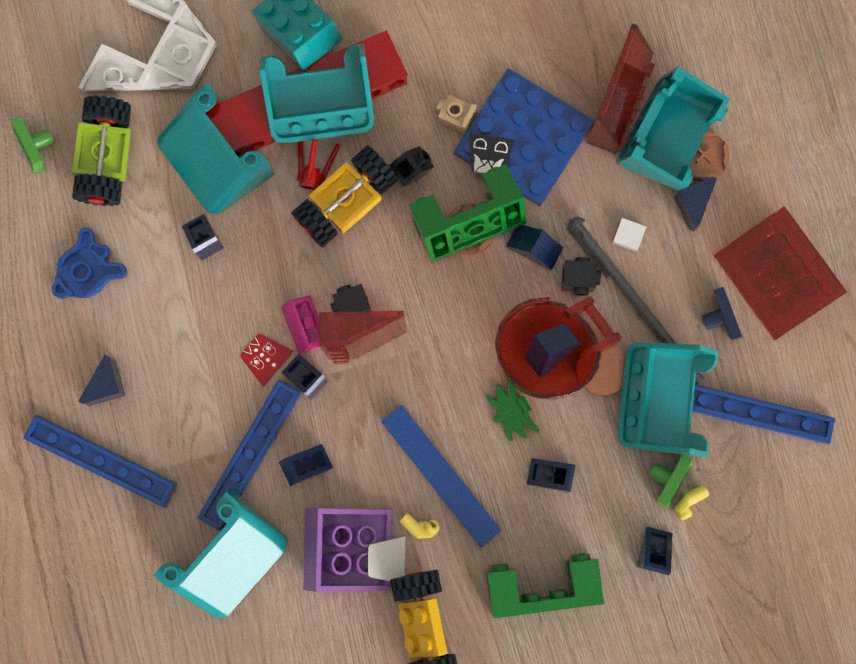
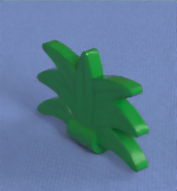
[486,378,540,441]

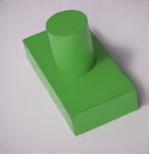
[11,116,54,174]
[649,455,693,510]

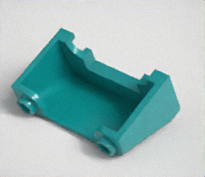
[616,67,730,190]

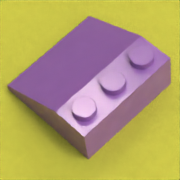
[303,508,392,592]

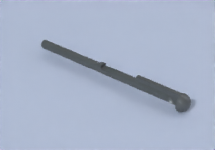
[568,217,704,385]

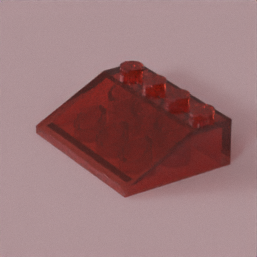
[587,23,655,154]
[714,206,847,340]
[319,311,407,364]

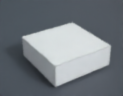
[612,218,646,252]

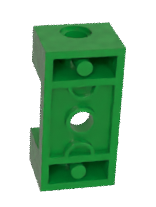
[409,164,527,263]
[486,553,604,618]

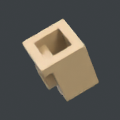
[435,95,477,135]

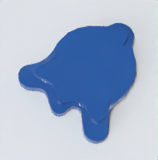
[52,228,128,299]

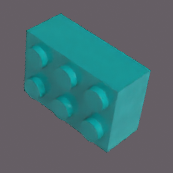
[251,0,343,71]

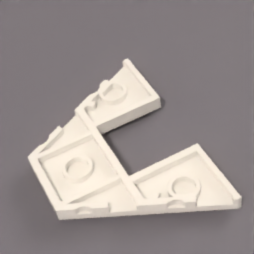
[78,0,217,92]

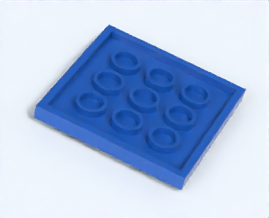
[454,68,595,207]

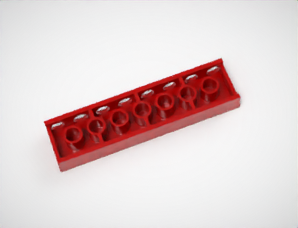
[205,30,408,158]

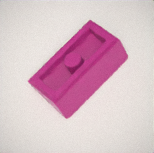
[281,295,328,354]

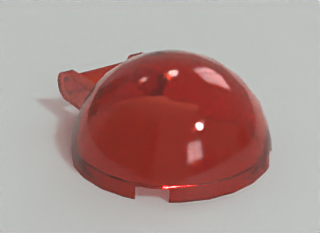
[495,296,622,400]

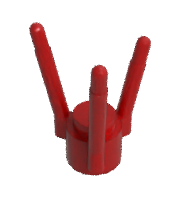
[297,139,340,190]

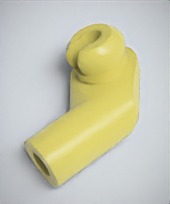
[674,485,709,520]
[399,513,440,539]

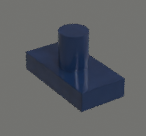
[701,287,743,341]
[279,444,333,487]

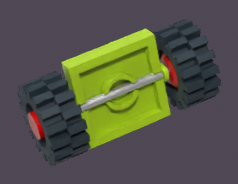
[72,95,131,206]

